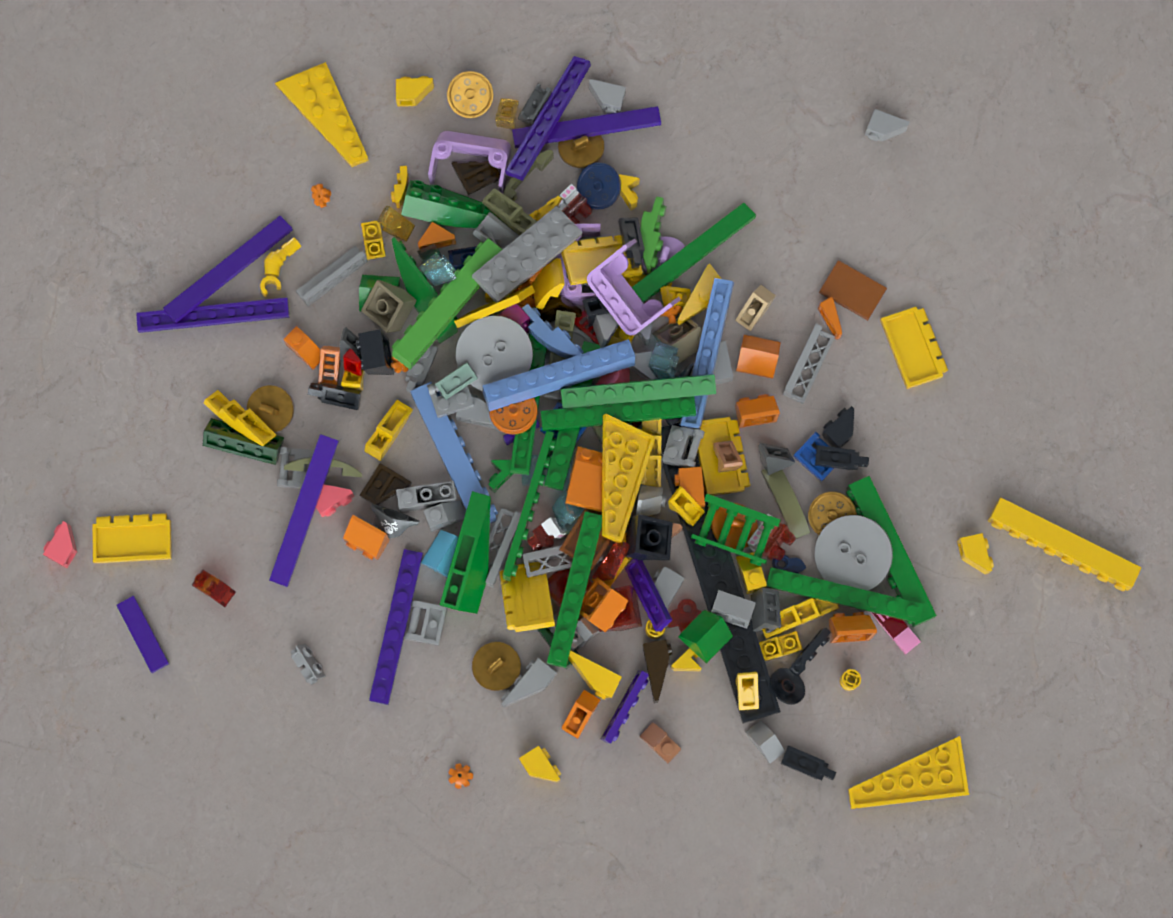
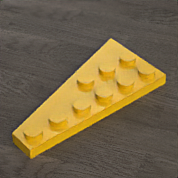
[275,62,369,167]

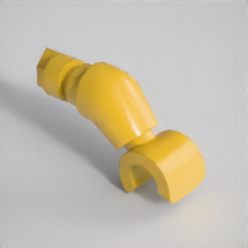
[260,237,301,298]

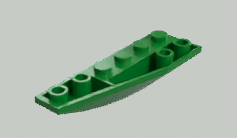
[401,180,505,228]
[392,237,458,344]
[439,491,491,614]

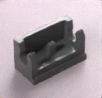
[518,83,552,126]
[751,587,781,633]

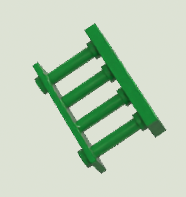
[691,494,781,566]

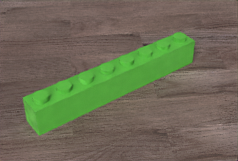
[392,238,503,370]

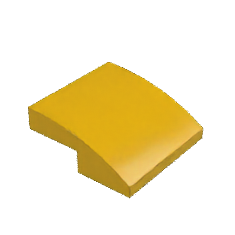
[532,258,565,309]

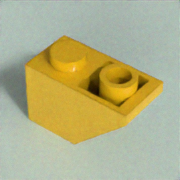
[396,76,434,107]
[957,533,994,574]
[519,746,561,782]

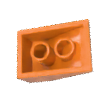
[565,446,603,512]
[829,612,877,643]

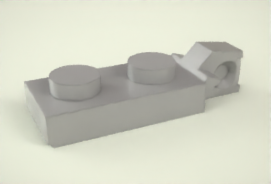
[405,345,438,393]

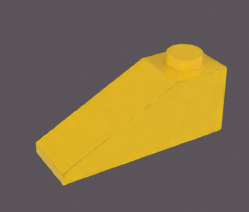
[569,651,622,700]

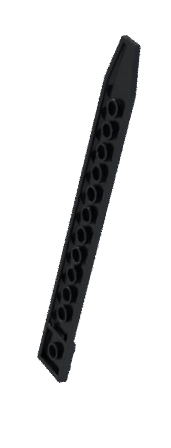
[661,422,781,724]

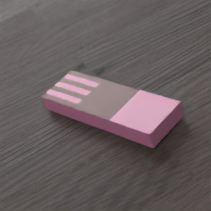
[870,612,921,655]

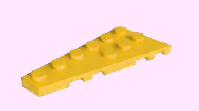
[602,414,656,543]
[848,736,969,809]

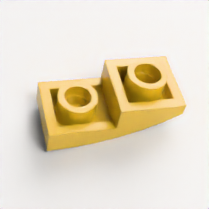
[391,166,409,208]
[361,220,386,260]
[759,631,803,661]

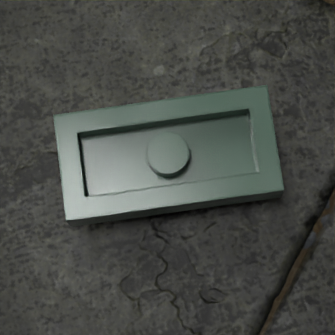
[435,362,478,400]

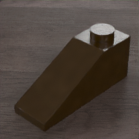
[642,639,673,704]

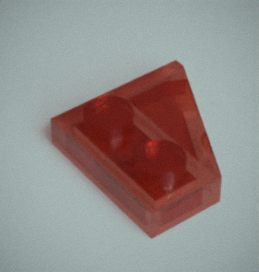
[592,541,630,581]

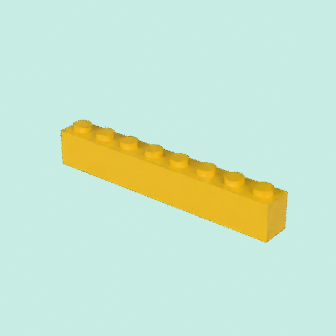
[988,497,1142,591]

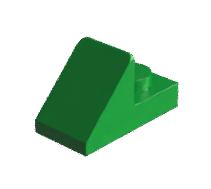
[488,460,514,493]

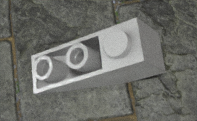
[396,481,457,513]
[501,658,557,708]

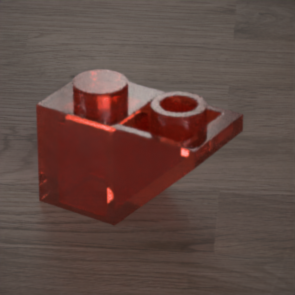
[192,569,236,608]

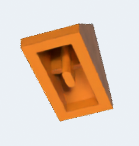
[418,222,456,250]

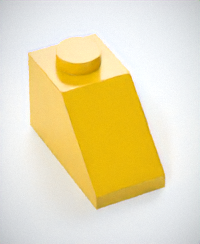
[736,552,767,594]

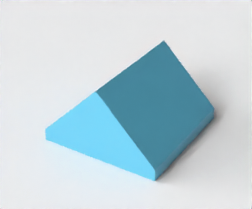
[421,530,459,578]

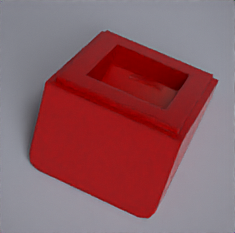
[343,349,362,376]

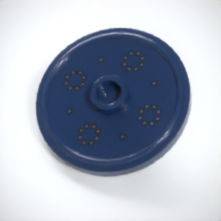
[577,163,621,210]

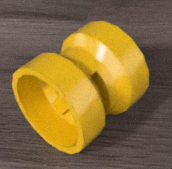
[645,620,665,639]
[839,669,861,691]

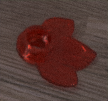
[667,599,702,633]

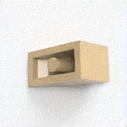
[735,285,776,331]

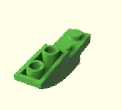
[640,196,667,274]

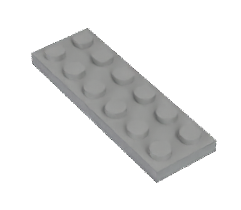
[472,206,582,303]

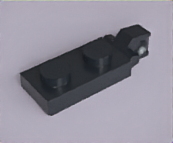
[618,217,645,269]
[308,382,362,410]
[814,445,869,470]
[789,628,831,676]
[781,745,837,781]

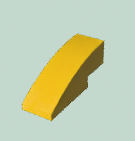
[364,400,413,461]

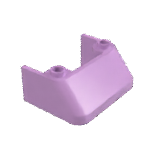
[428,131,511,194]
[544,224,600,305]
[587,239,681,335]

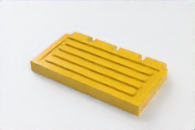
[561,235,643,285]
[454,285,535,328]
[880,307,948,389]
[697,417,751,496]
[92,513,172,563]
[499,562,555,632]

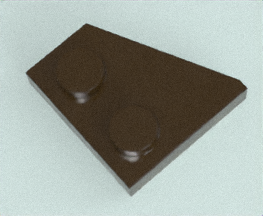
[451,161,500,195]
[535,295,582,322]
[360,463,412,505]

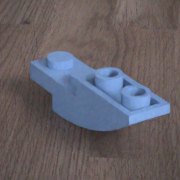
[522,304,583,359]

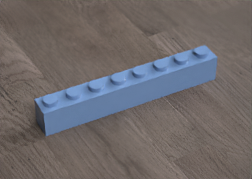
[482,339,635,412]
[410,382,498,524]

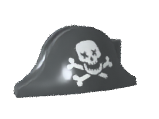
[371,504,420,538]

